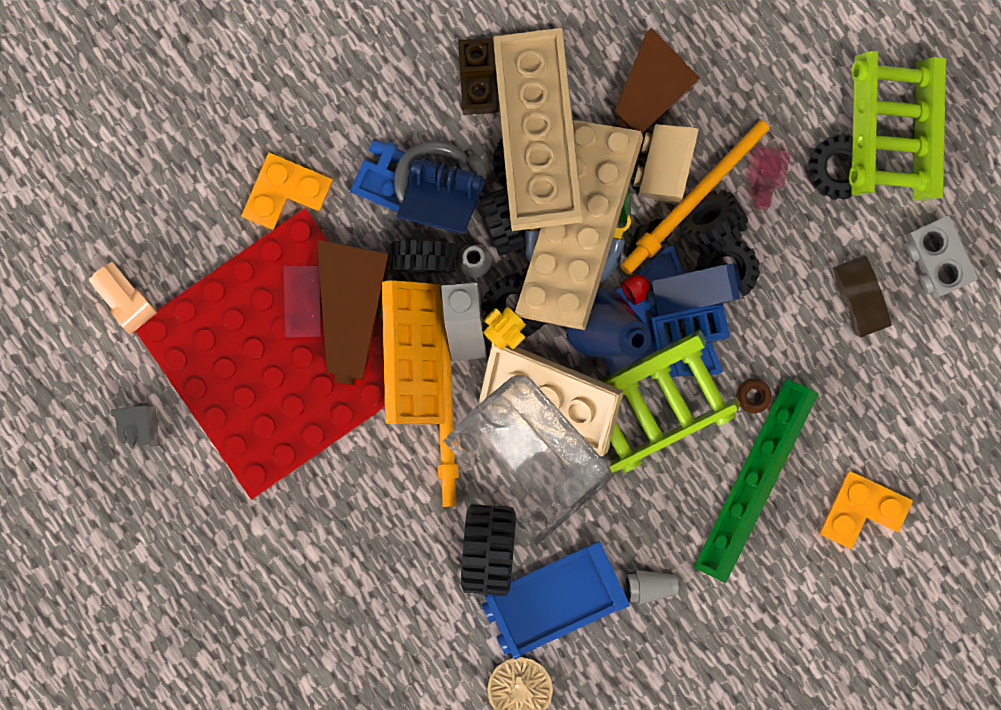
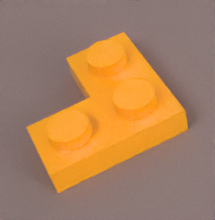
[241,152,333,230]
[819,471,913,549]

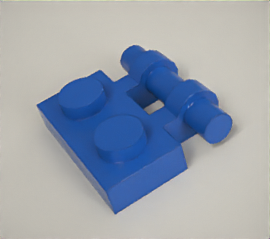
[350,139,427,213]

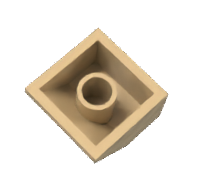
[633,124,699,205]

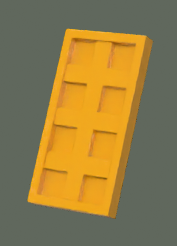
[382,281,444,425]

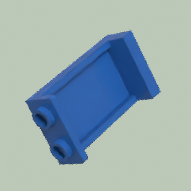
[481,541,630,660]

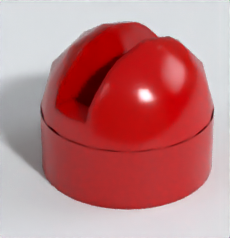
[620,275,651,306]

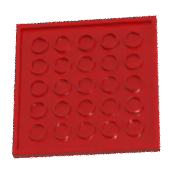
[135,208,385,500]

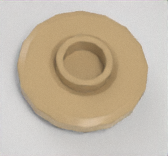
[487,657,553,710]

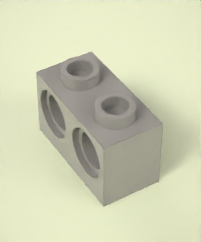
[904,216,978,299]

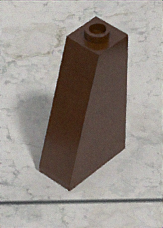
[317,240,390,386]

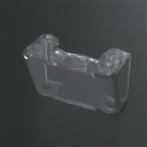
[443,375,610,546]

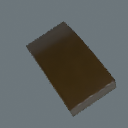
[458,38,498,115]
[833,255,892,338]

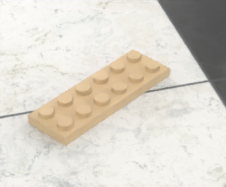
[493,28,583,231]
[515,120,644,330]

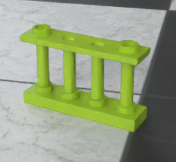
[849,51,946,201]
[599,329,740,473]

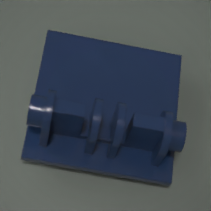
[397,158,486,234]

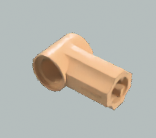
[89,261,157,335]

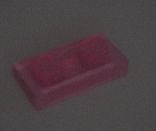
[284,266,321,338]

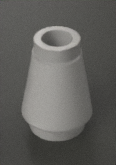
[457,243,492,278]
[625,570,678,605]

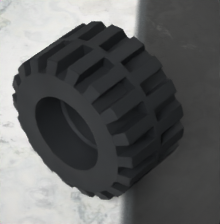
[461,504,516,596]

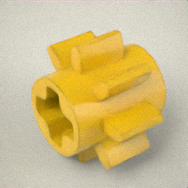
[482,307,526,351]

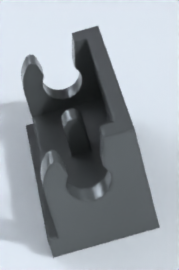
[111,405,160,447]

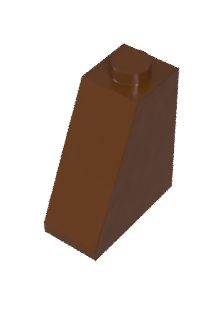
[614,28,700,135]

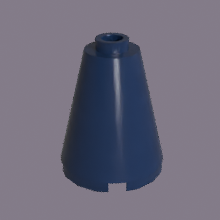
[566,288,651,358]

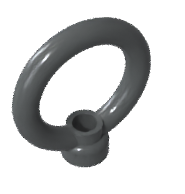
[394,140,486,204]

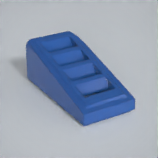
[649,303,730,351]

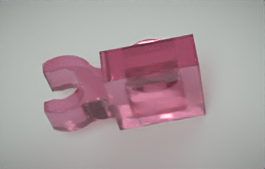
[748,146,791,211]

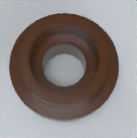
[736,378,772,414]

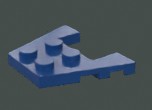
[604,245,723,378]

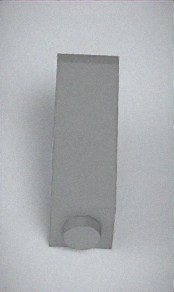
[441,283,487,361]

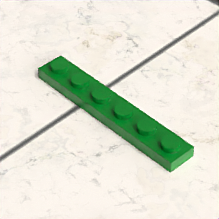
[693,379,819,583]

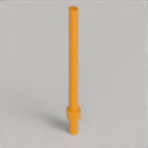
[620,120,770,275]
[437,296,459,507]

